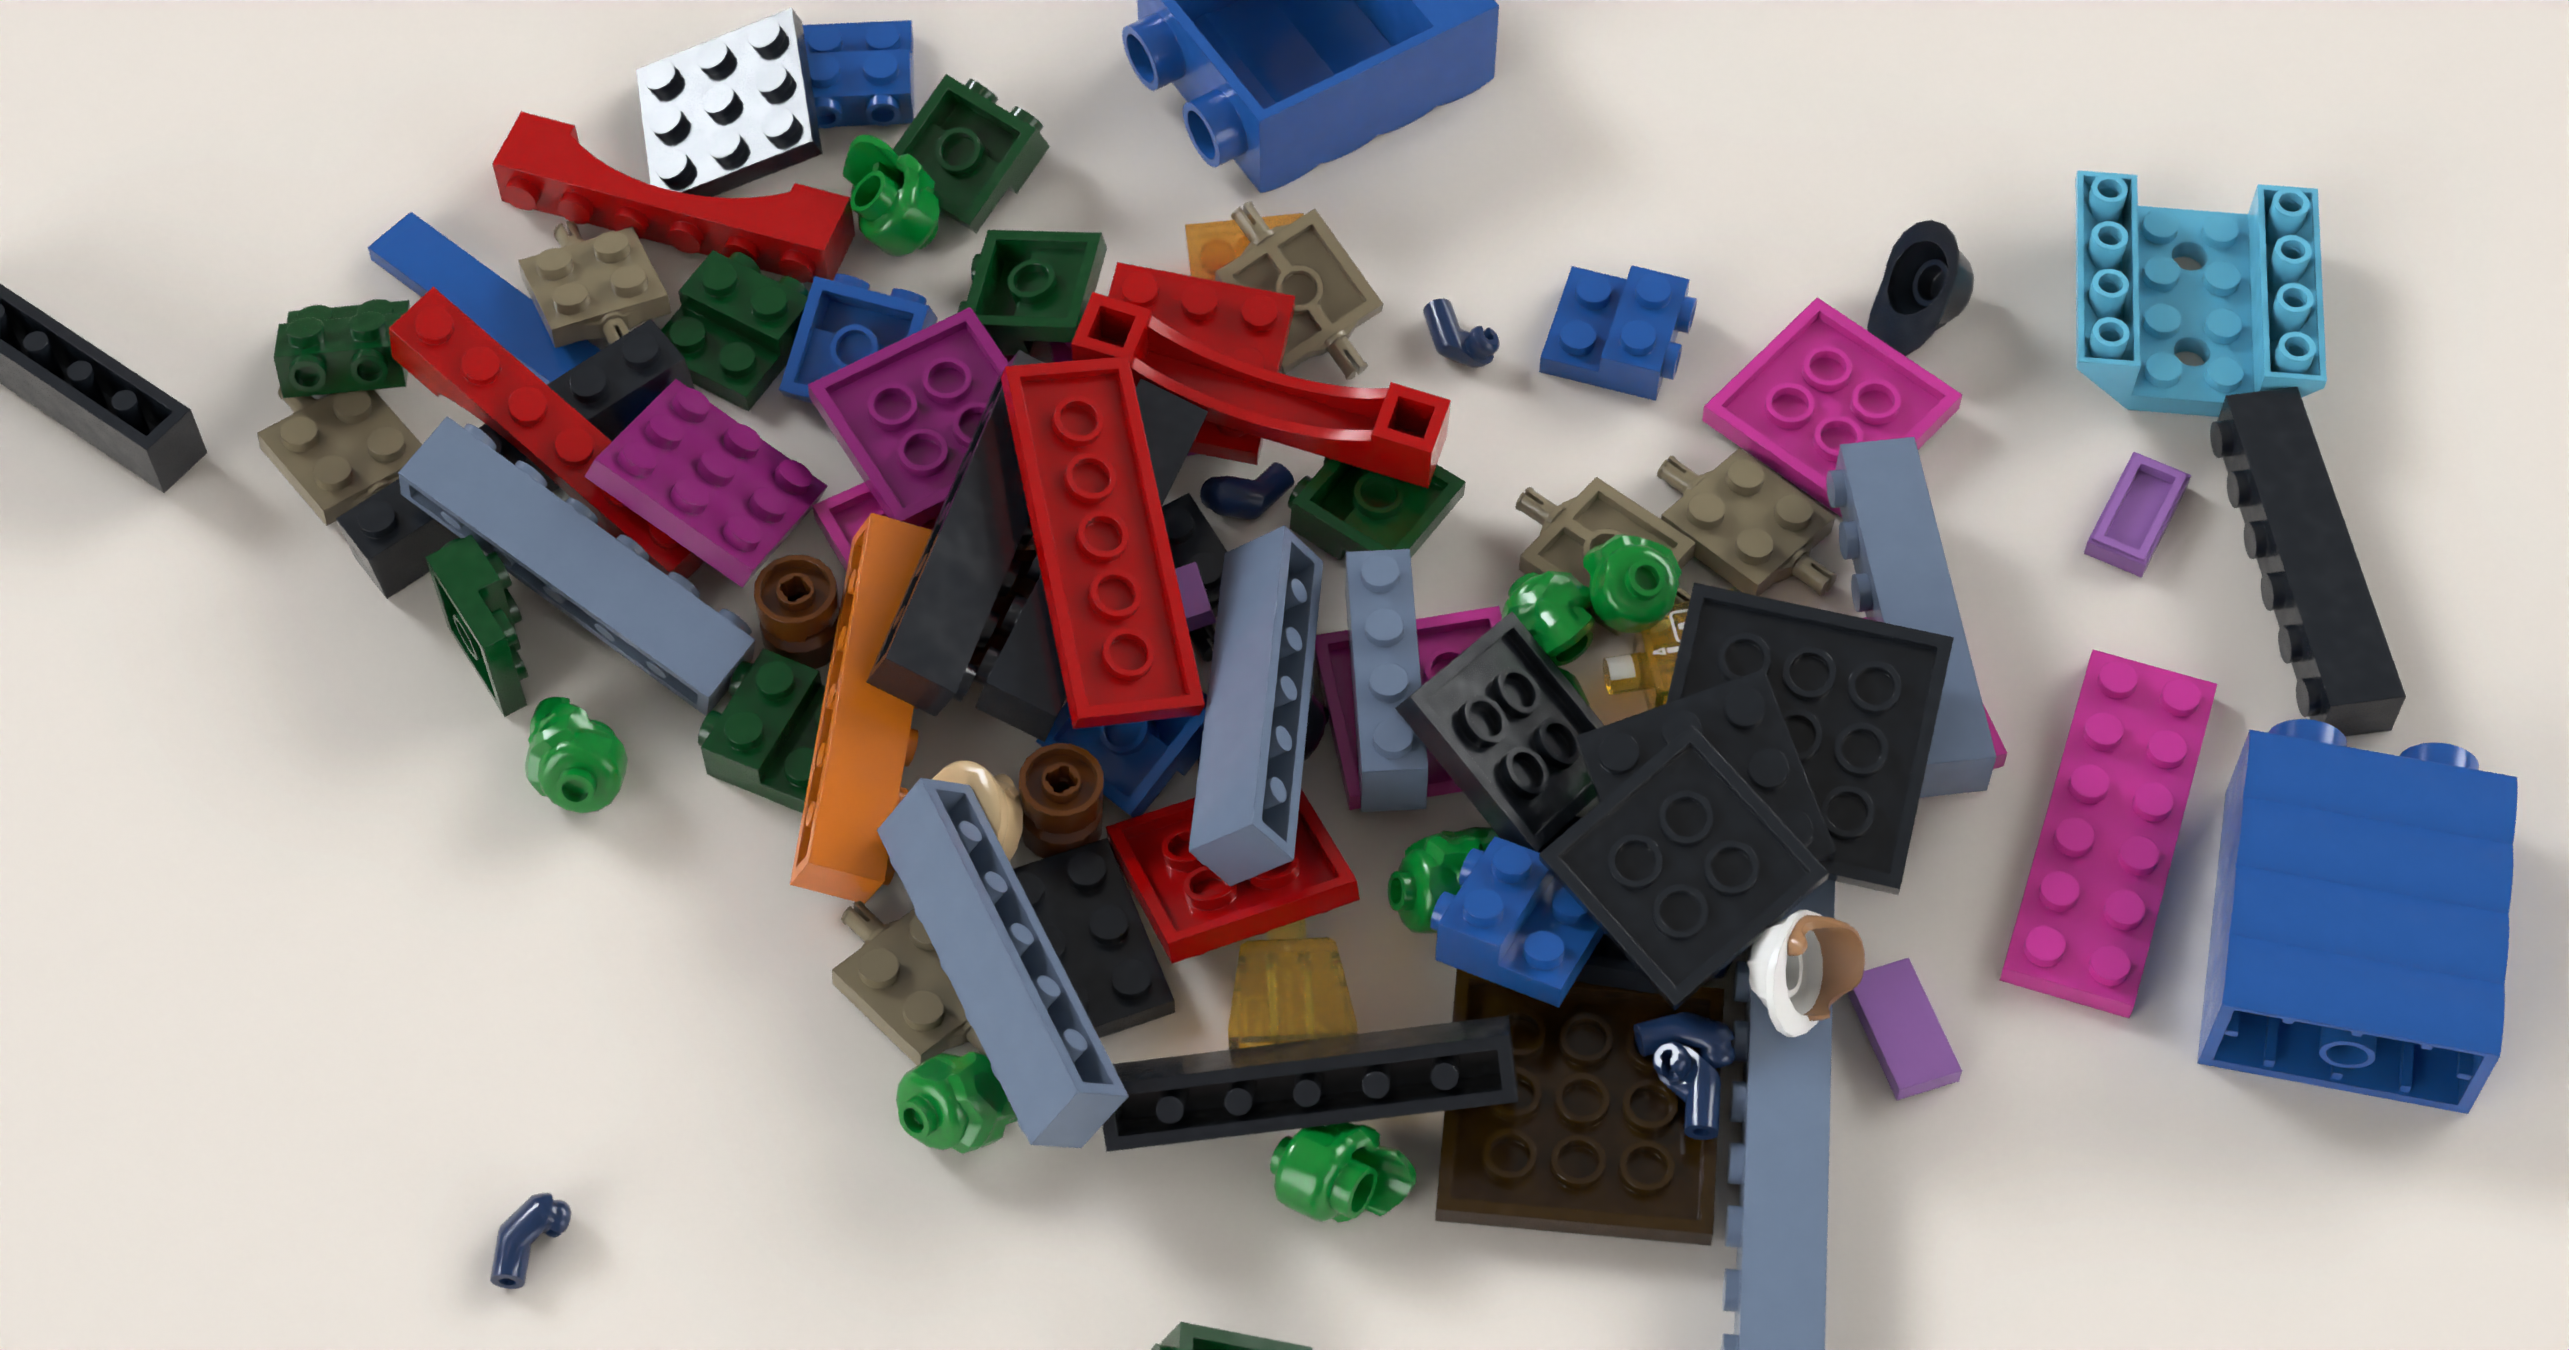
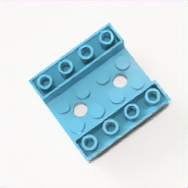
[2075,170,2327,417]

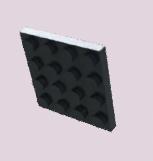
[1666,583,1954,895]

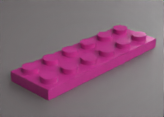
[2000,649,2218,1018]

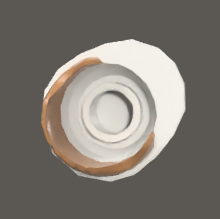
[1747,909,1865,1037]

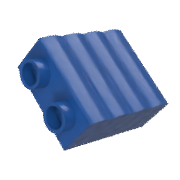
[1122,0,1499,193]
[2197,719,2518,1114]

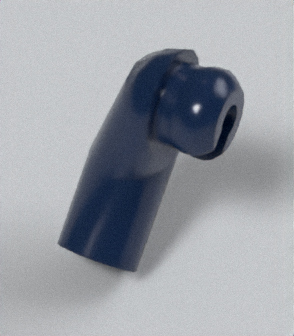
[1423,298,1500,368]
[1200,462,1294,520]
[1634,1012,1736,1068]
[1653,1042,1721,1140]
[490,1193,571,1289]

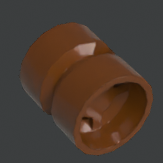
[754,555,840,669]
[1019,743,1104,858]

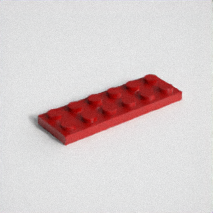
[1001,356,1205,729]

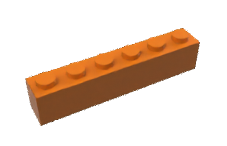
[790,513,932,904]

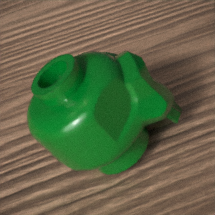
[843,134,940,257]
[1583,534,1682,633]
[1501,571,1595,666]
[525,697,628,813]
[1388,827,1499,934]
[896,1051,1018,1154]
[1270,1123,1417,1223]

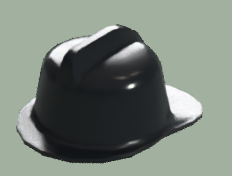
[1867,220,1974,356]

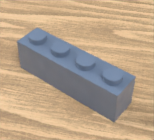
[1345,549,1428,812]

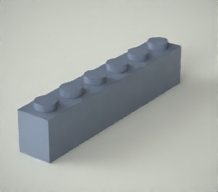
[398,416,755,716]
[1826,437,1996,798]
[1189,525,1323,886]
[877,778,1129,1148]

